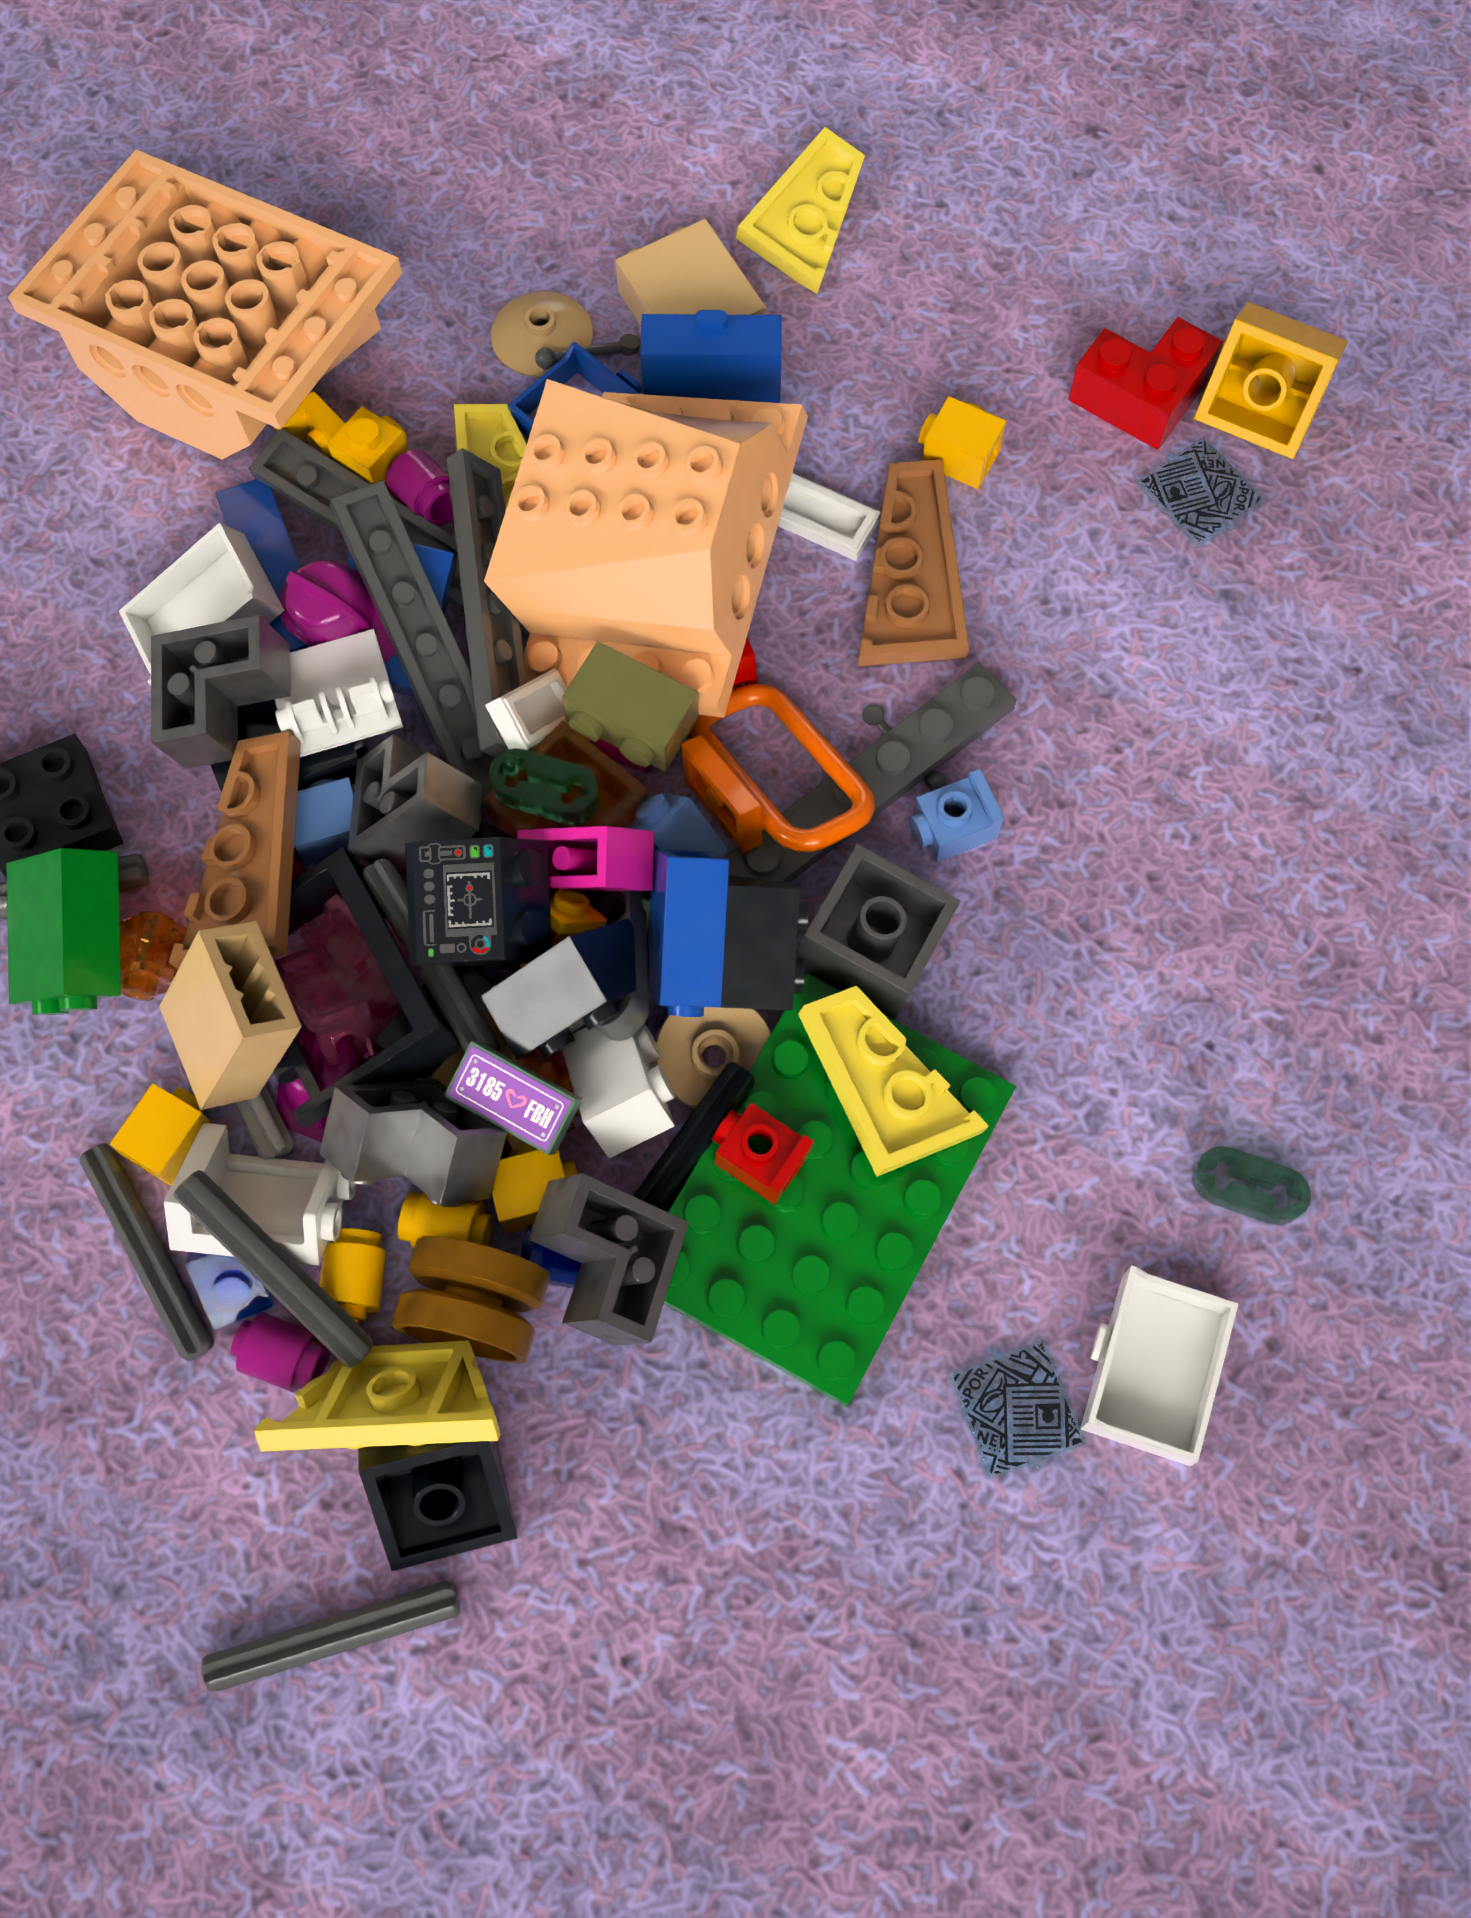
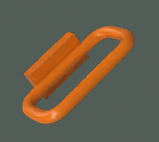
[681,684,875,853]

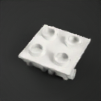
[275,629,403,757]

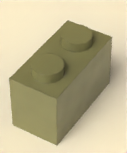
[562,641,699,772]

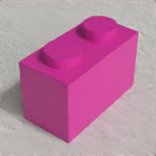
[517,826,654,892]

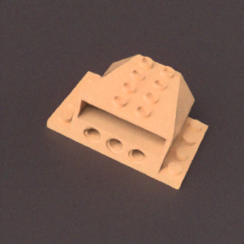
[8,150,403,459]
[484,379,808,718]

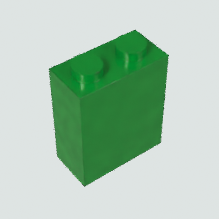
[6,848,121,1015]

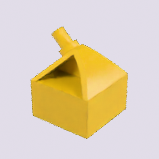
[1194,301,1348,459]

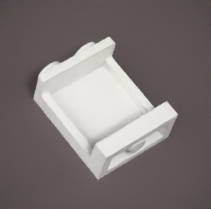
[164,1123,357,1266]

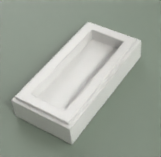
[778,473,881,561]
[485,668,569,757]

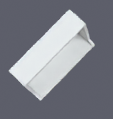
[119,522,285,686]
[1080,1265,1238,1466]

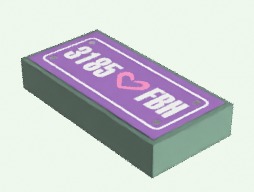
[444,1041,583,1155]

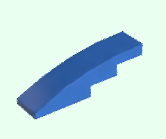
[215,479,310,652]

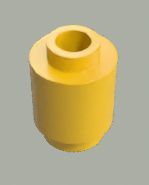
[398,1192,494,1249]
[319,1228,387,1323]

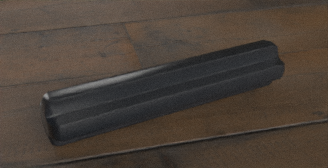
[633,1062,755,1210]

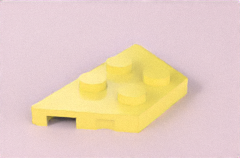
[254,1340,501,1452]

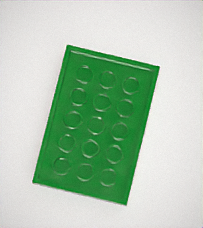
[664,973,1016,1407]

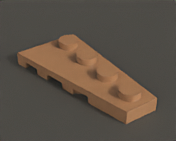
[858,459,969,667]
[168,731,301,969]

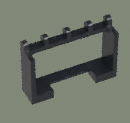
[273,847,462,1127]

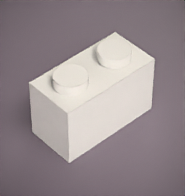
[563,1025,675,1158]

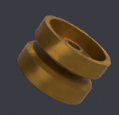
[391,1236,551,1364]

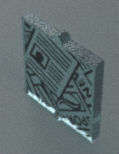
[1136,437,1265,549]
[948,1339,1087,1481]

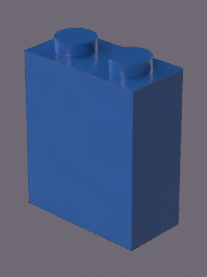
[648,849,729,1017]

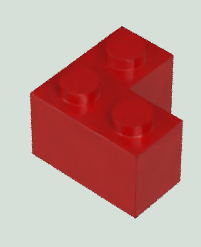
[1068,317,1224,450]

